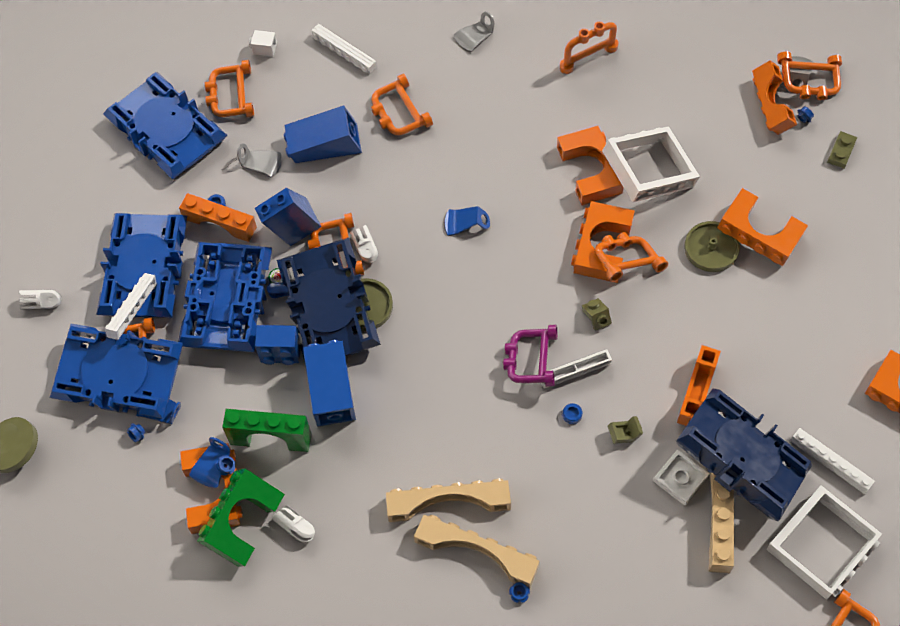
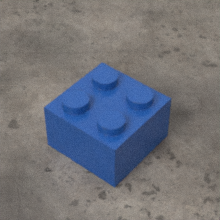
[255,325,301,365]

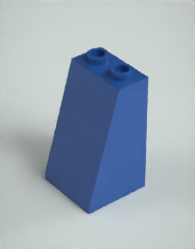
[284,105,362,163]
[255,188,321,246]
[303,340,356,427]

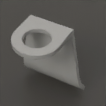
[454,11,495,51]
[789,56,814,85]
[237,143,281,177]

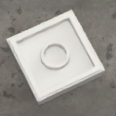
[653,450,710,506]

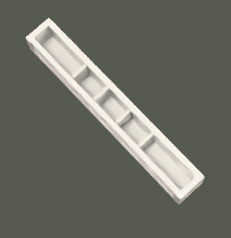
[312,24,377,74]
[105,273,157,340]
[790,428,875,494]

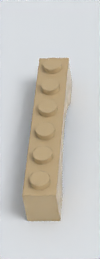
[709,473,734,573]
[386,478,511,522]
[414,515,540,589]

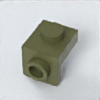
[581,298,612,331]
[608,416,643,444]

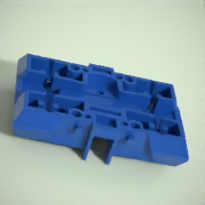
[103,72,227,179]
[96,213,187,318]
[178,242,272,352]
[49,324,183,419]

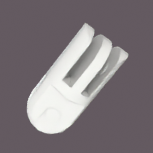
[350,225,378,263]
[19,290,62,309]
[272,505,315,543]

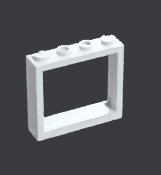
[602,126,700,202]
[766,485,882,600]

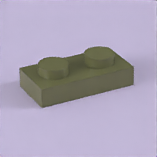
[827,131,858,169]

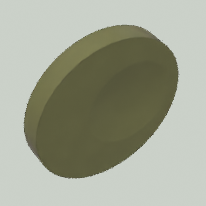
[684,221,740,272]
[340,278,393,331]
[0,417,38,473]

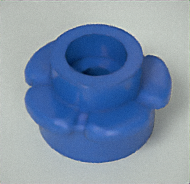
[797,106,814,123]
[127,423,145,442]
[215,456,235,476]
[509,582,530,603]

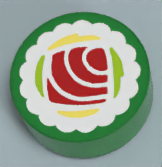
[268,268,283,284]

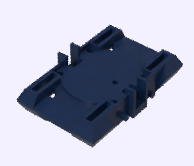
[277,237,381,366]
[676,388,812,521]

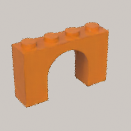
[557,126,624,205]
[717,188,808,266]
[571,201,635,283]
[864,350,900,413]
[180,443,243,534]

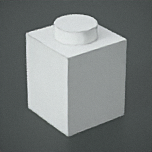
[249,30,277,57]

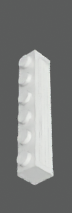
[541,349,612,389]

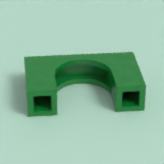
[222,408,311,452]
[197,468,285,566]

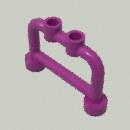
[503,324,558,387]

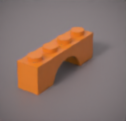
[752,60,797,135]
[179,193,257,242]
[677,345,721,426]

